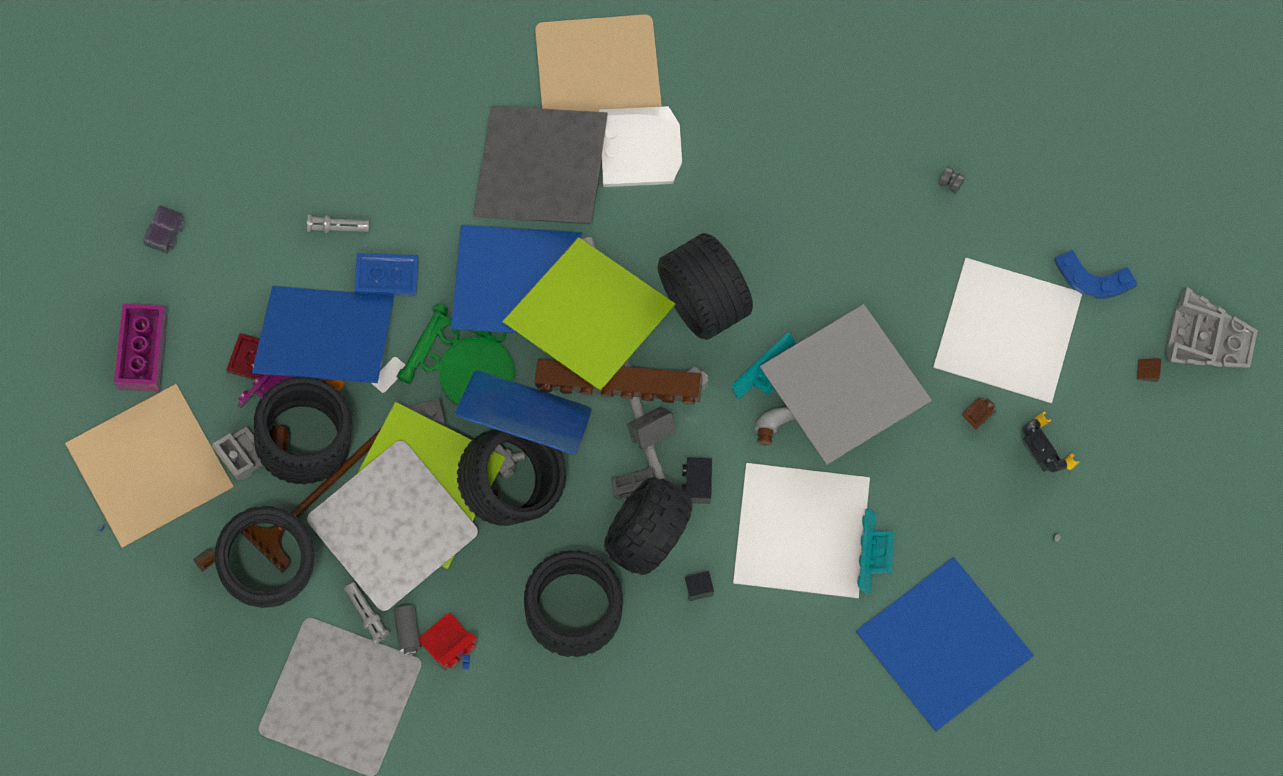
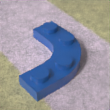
[1054,250,1138,299]

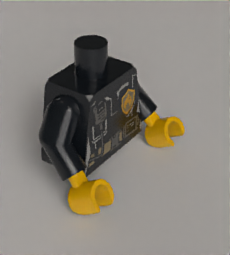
[1022,412,1079,472]

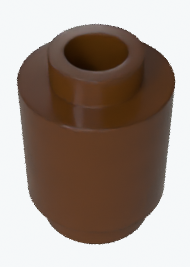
[269,426,290,452]

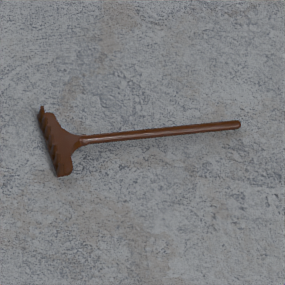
[241,427,382,573]

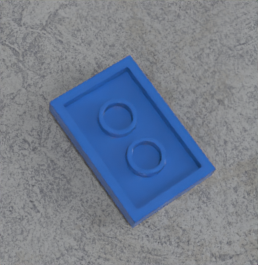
[355,253,418,296]

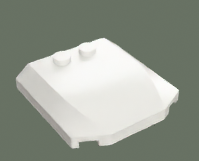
[599,106,682,187]

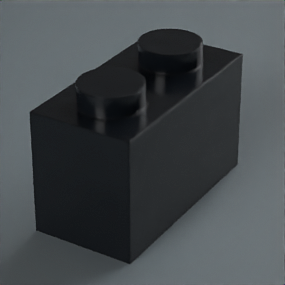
[682,457,712,504]

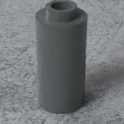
[393,606,420,655]

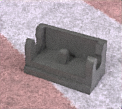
[626,407,676,450]
[611,467,656,500]

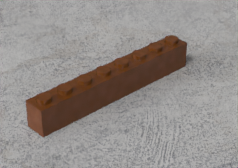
[534,359,703,405]

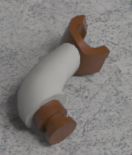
[754,406,796,445]

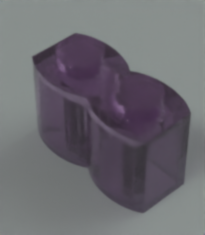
[143,205,185,254]

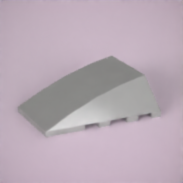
[1165,287,1258,369]

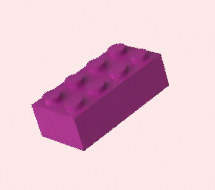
[114,304,167,392]

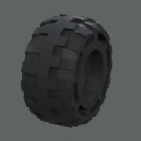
[604,477,692,575]

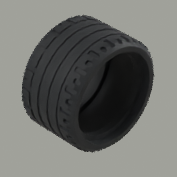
[657,233,753,340]
[254,377,352,485]
[457,429,566,526]
[215,506,315,608]
[524,550,623,657]

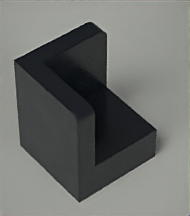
[685,571,714,601]

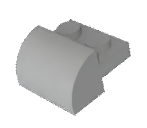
[212,427,262,480]

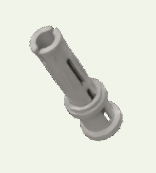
[307,214,369,233]
[344,582,390,644]

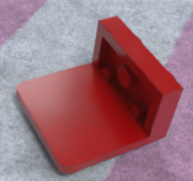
[419,613,477,671]

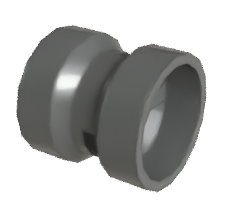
[938,166,966,193]

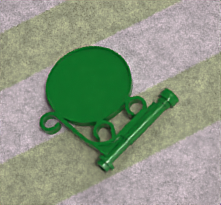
[396,303,515,406]

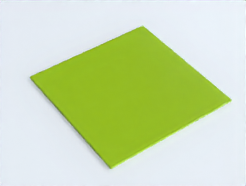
[503,237,676,391]
[357,402,506,569]

